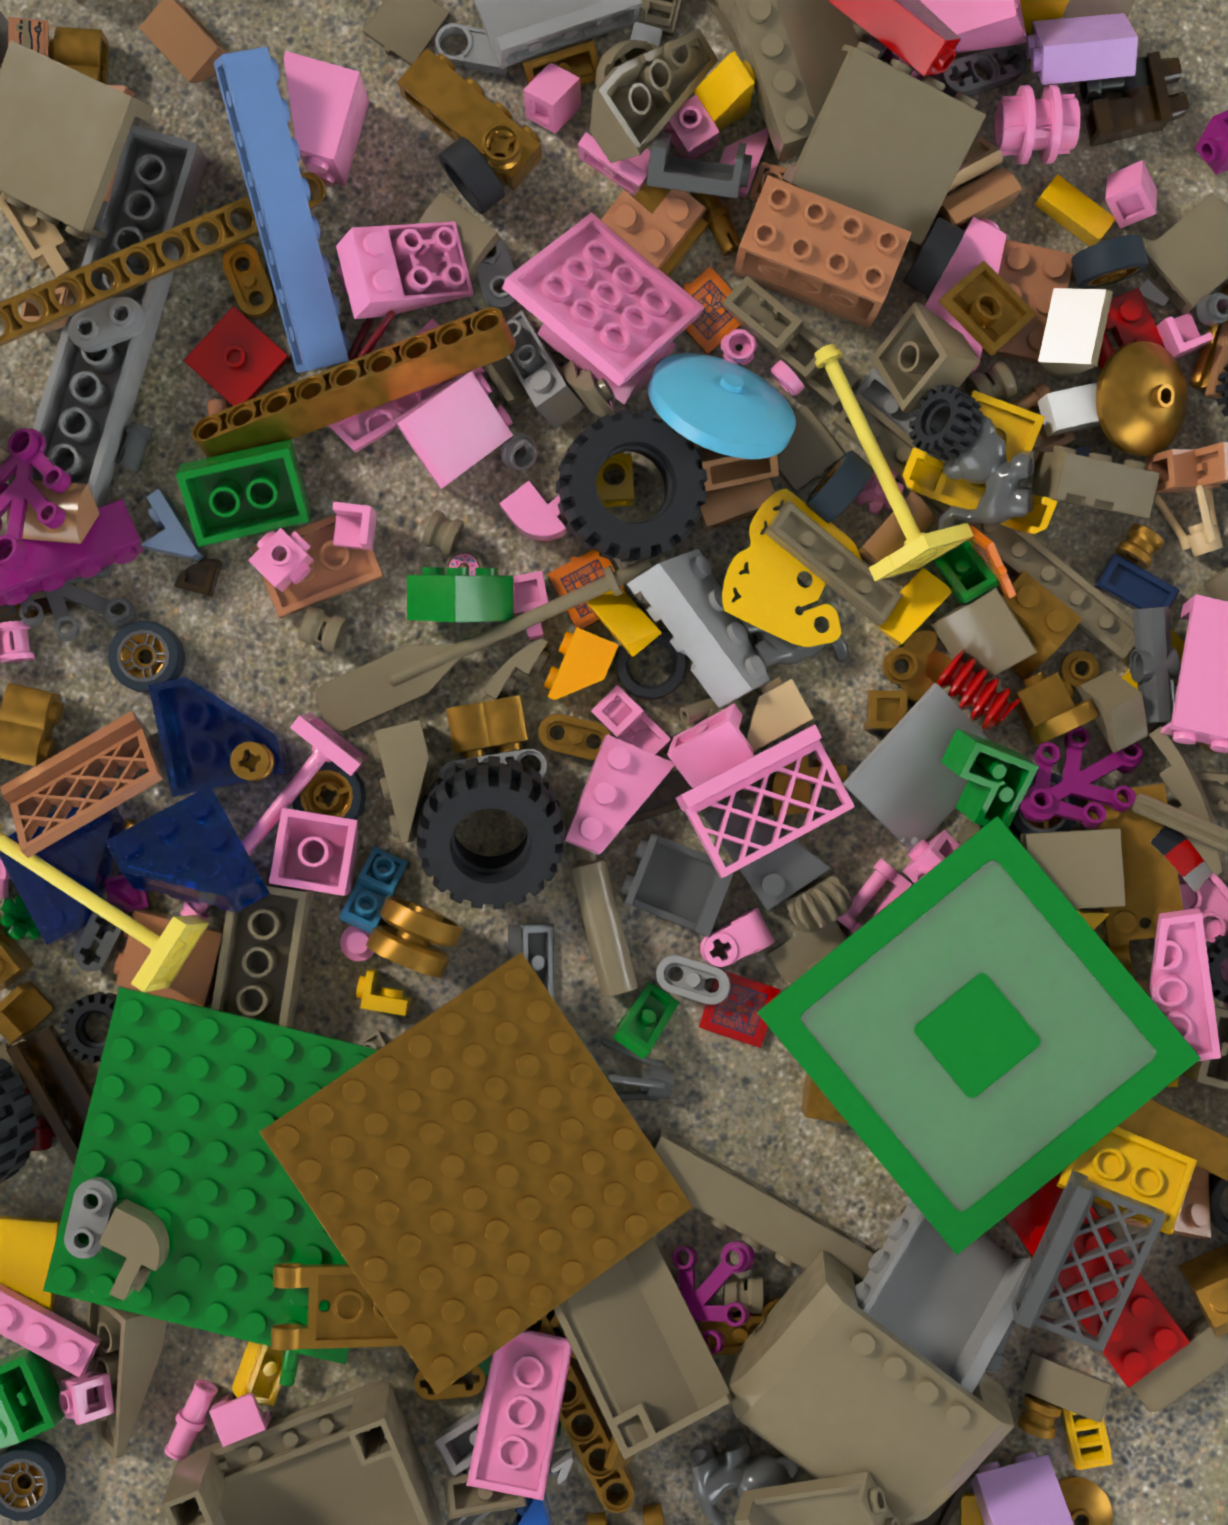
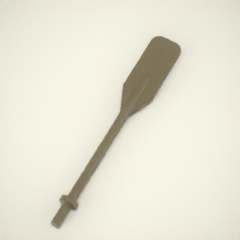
[316,558,653,732]

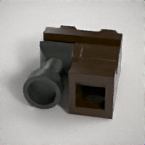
[1079,51,1189,147]

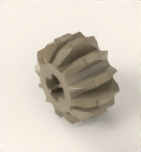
[785,874,852,933]

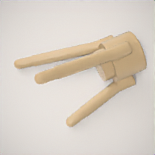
[1153,485,1223,557]

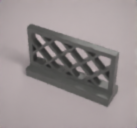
[1012,1170,1166,1352]

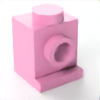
[59,1371,115,1425]

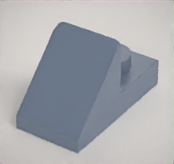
[141,489,207,562]

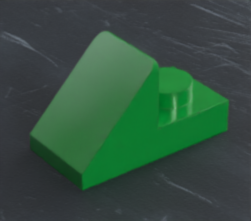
[932,541,999,603]
[612,981,679,1060]

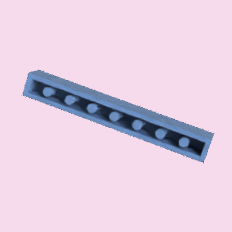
[213,47,350,373]

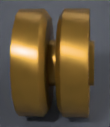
[366,895,464,978]

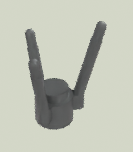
[601,1038,674,1102]

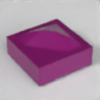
[104,870,152,912]

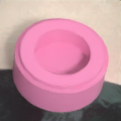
[770,360,805,397]

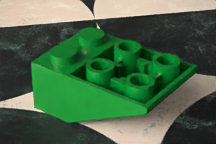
[0,1348,65,1449]

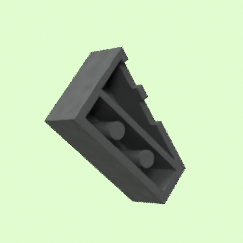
[702,794,831,911]

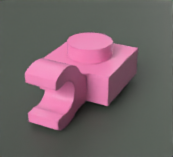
[513,571,548,641]

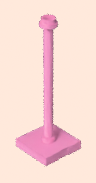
[180,712,369,920]

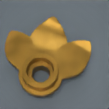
[882,631,952,703]

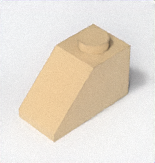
[745,677,813,751]

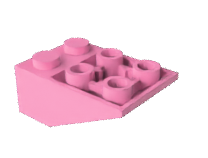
[336,221,474,319]

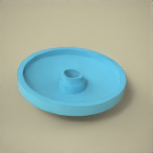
[648,353,796,459]

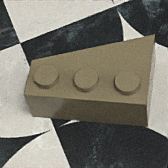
[1032,446,1160,518]

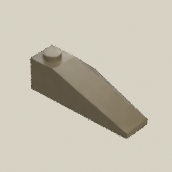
[86,1302,168,1459]

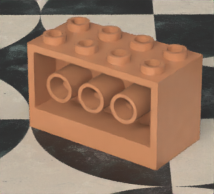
[733,175,912,329]

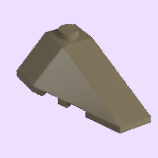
[590,29,719,163]

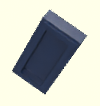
[1094,553,1180,609]

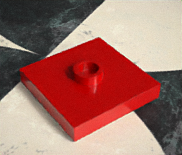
[183,306,290,406]

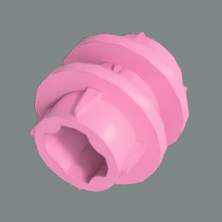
[994,84,1080,165]

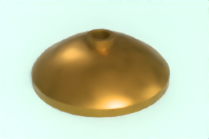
[1096,341,1188,456]

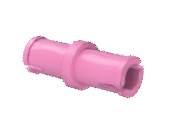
[164,1379,218,1461]

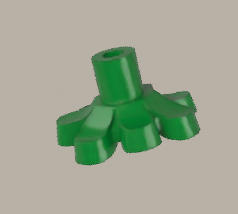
[0,896,47,940]

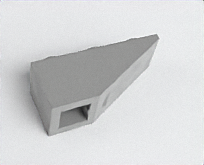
[506,310,586,429]

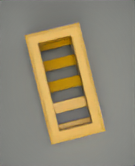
[1061,1408,1113,1470]

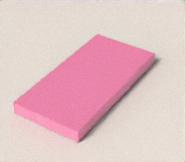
[466,1329,572,1500]

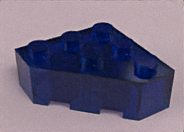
[148,677,292,797]
[105,785,270,912]
[0,790,124,945]

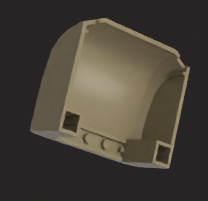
[720,1250,1015,1525]
[161,1382,444,1525]

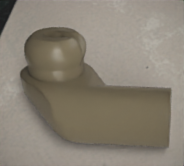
[680,698,729,725]

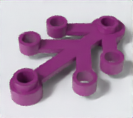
[0,428,71,570]
[1020,726,1143,829]
[672,1241,755,1354]

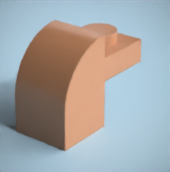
[1145,442,1228,493]

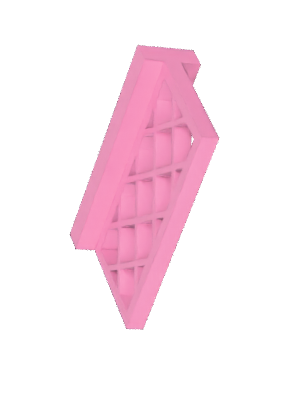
[675,725,855,878]

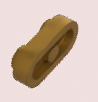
[222,243,276,319]
[538,714,611,761]

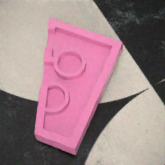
[564,734,675,855]

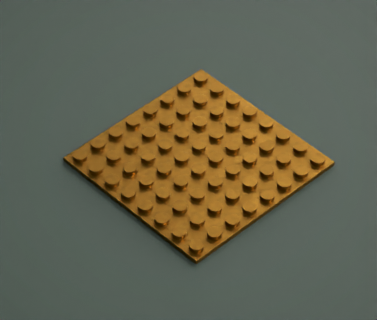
[260,952,693,1395]

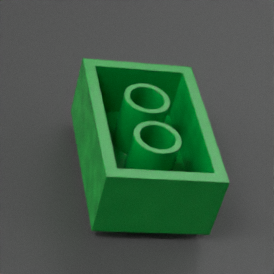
[176,439,312,547]

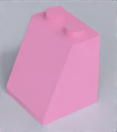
[920,0,1027,54]
[283,51,370,187]
[394,371,513,489]

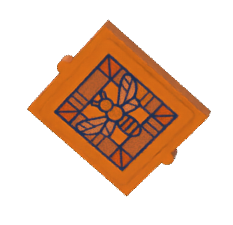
[683,266,742,355]
[968,524,1016,599]
[547,549,628,629]

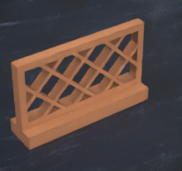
[0,711,163,858]

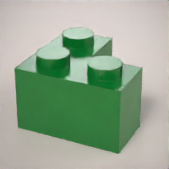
[407,567,513,622]
[941,728,1039,828]

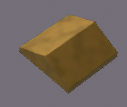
[938,261,1037,356]

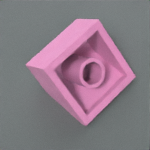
[269,808,358,896]

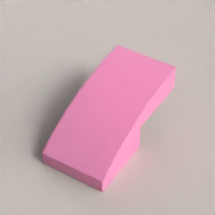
[591,685,672,756]

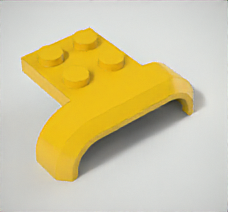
[902,390,1058,534]

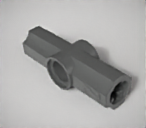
[1129,606,1180,723]

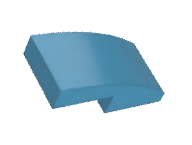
[339,846,408,934]

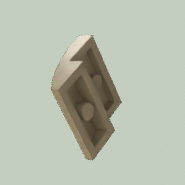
[417,192,500,302]
[931,586,1037,680]

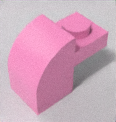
[499,481,567,542]

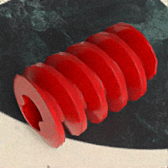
[937,649,1022,731]

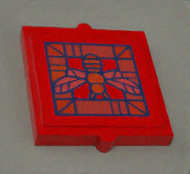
[698,970,780,1048]

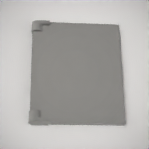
[843,683,990,852]

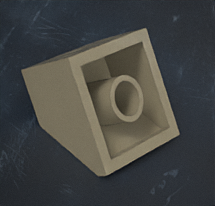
[871,302,980,413]

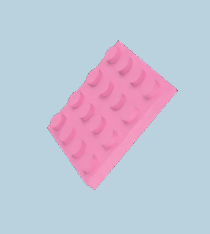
[502,212,705,387]

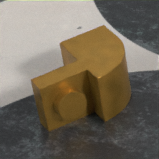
[769,754,848,815]

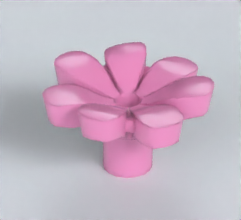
[856,466,904,514]

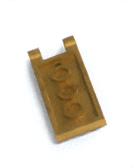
[1088,783,1184,974]
[271,1263,403,1350]

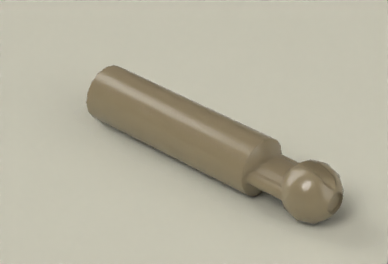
[563,811,638,997]

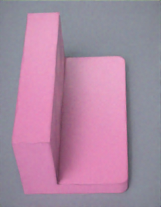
[578,132,650,196]
[667,704,754,788]

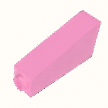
[924,217,1007,376]

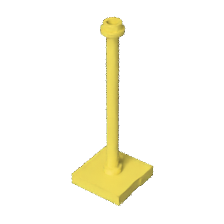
[814,344,974,581]
[0,824,209,992]

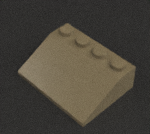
[731,0,859,162]

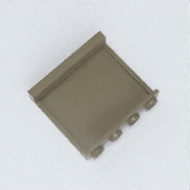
[0,40,154,240]
[782,41,986,245]
[734,1471,901,1525]

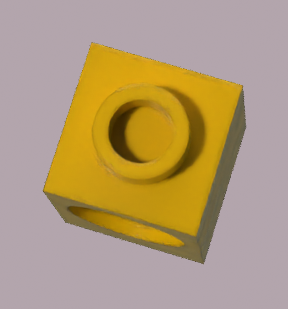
[596,452,635,507]

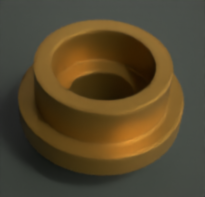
[1060,650,1099,688]

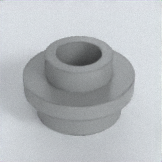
[501,433,537,470]

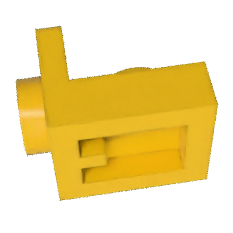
[356,968,412,1016]

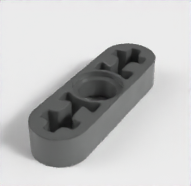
[934,45,1027,98]

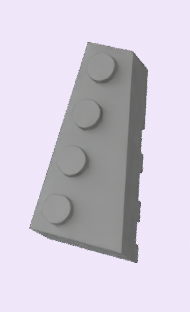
[627,549,771,708]

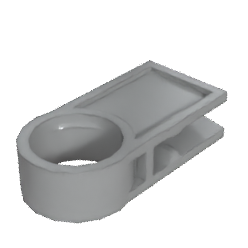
[435,23,508,76]

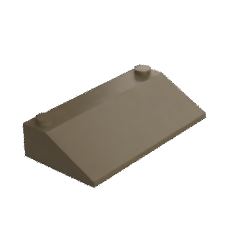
[553,1237,734,1460]

